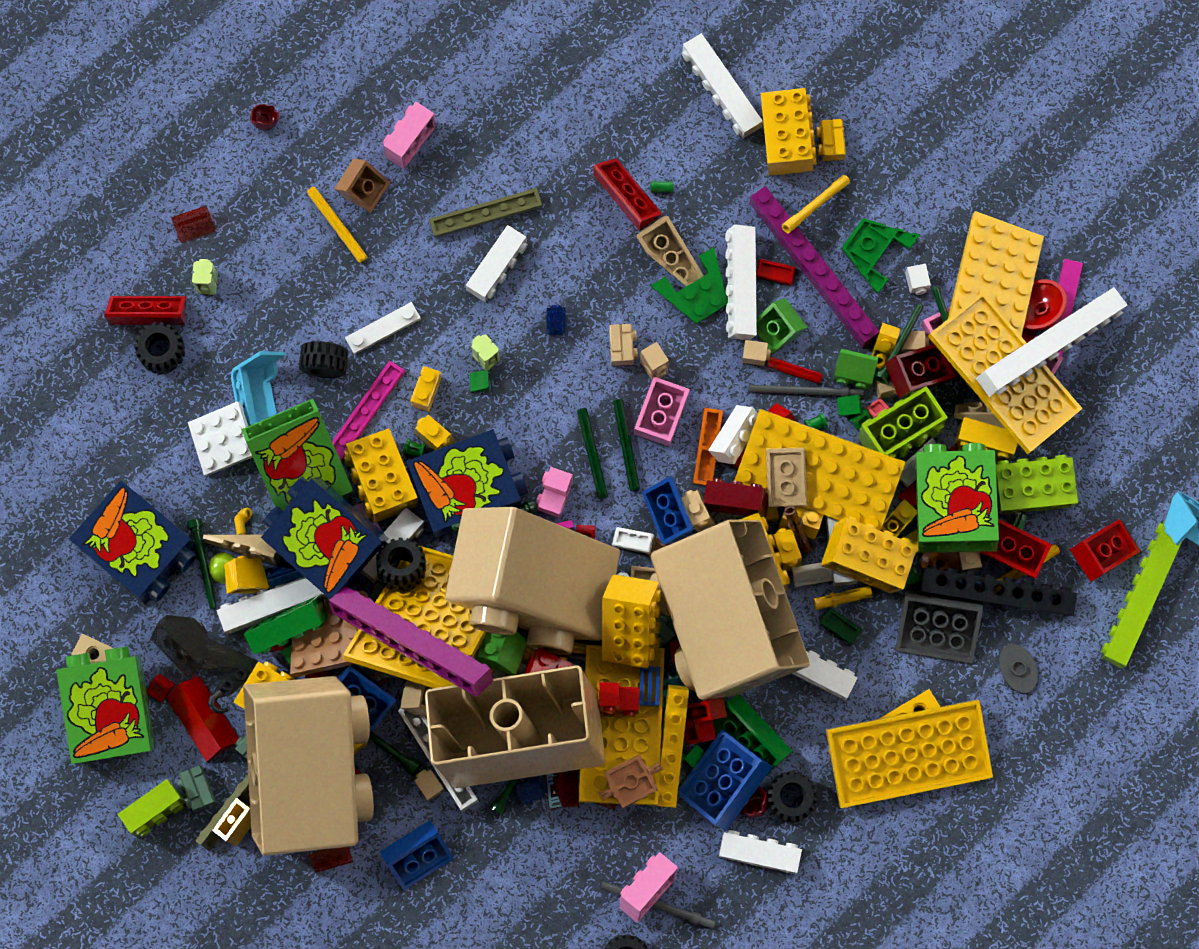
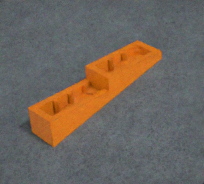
[693,408,723,485]

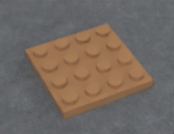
[290,590,367,678]

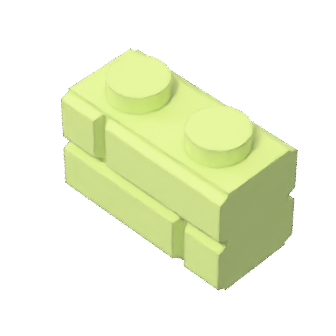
[192,259,218,295]
[471,334,500,370]

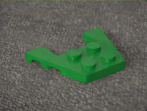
[841,218,919,294]
[651,247,728,324]

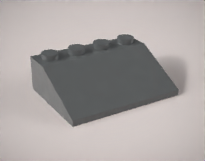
[895,589,983,664]

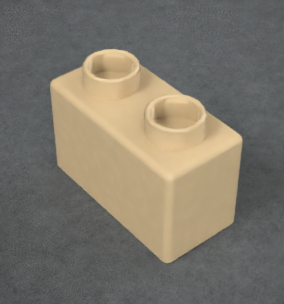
[445,507,621,655]
[650,520,810,700]
[425,666,605,788]
[243,676,374,856]

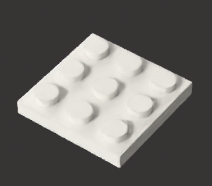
[188,401,252,476]

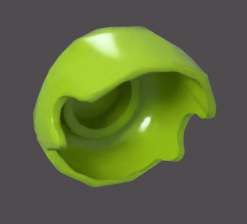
[209,552,235,584]

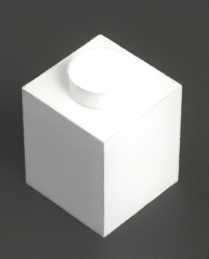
[905,264,931,295]

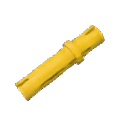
[813,585,872,610]

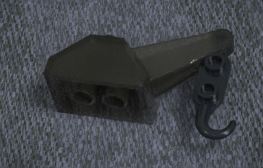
[150,615,258,714]

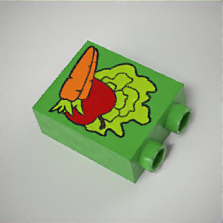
[241,399,353,511]
[915,443,999,553]
[56,646,156,764]

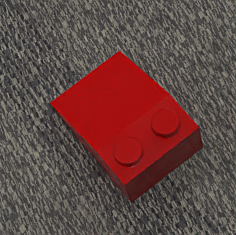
[1069,519,1140,582]

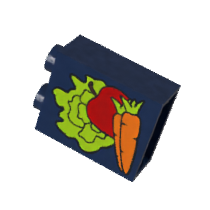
[406,429,528,540]
[261,476,389,599]
[69,481,197,604]

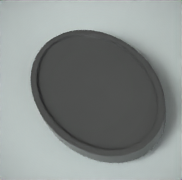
[999,644,1038,693]

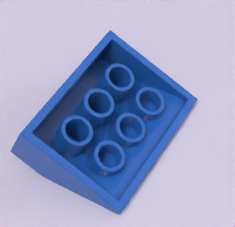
[678,729,772,831]

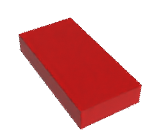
[756,259,796,286]

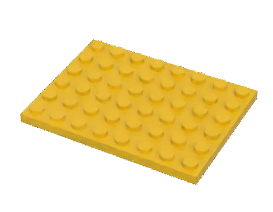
[343,545,487,688]

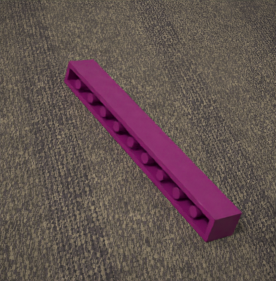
[749,186,879,348]
[329,586,493,697]

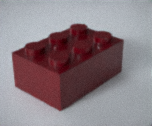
[885,344,956,398]
[703,478,768,519]

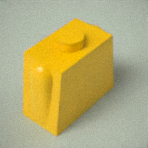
[414,415,455,451]
[772,528,802,571]
[224,556,269,594]

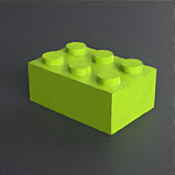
[117,779,185,838]

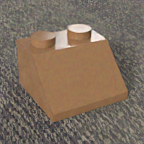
[334,159,390,213]

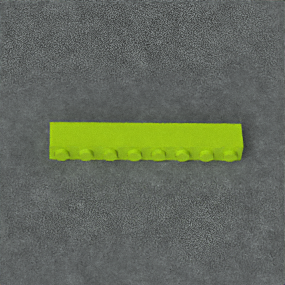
[1101,521,1182,669]

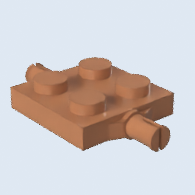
[599,755,663,809]

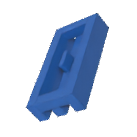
[639,666,660,707]

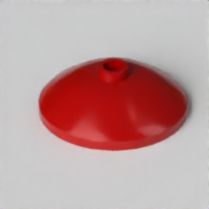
[1023,279,1068,331]

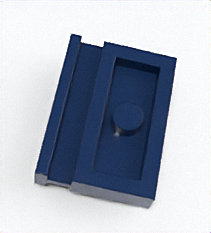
[265,562,304,588]

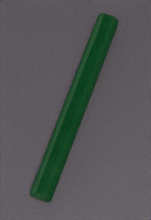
[613,399,640,491]
[577,408,608,499]

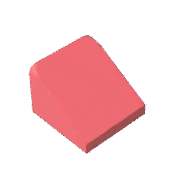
[865,398,890,418]

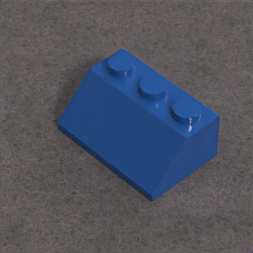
[642,476,694,545]
[337,665,396,732]
[380,820,454,891]

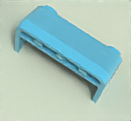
[231,351,286,426]
[1164,491,1199,545]

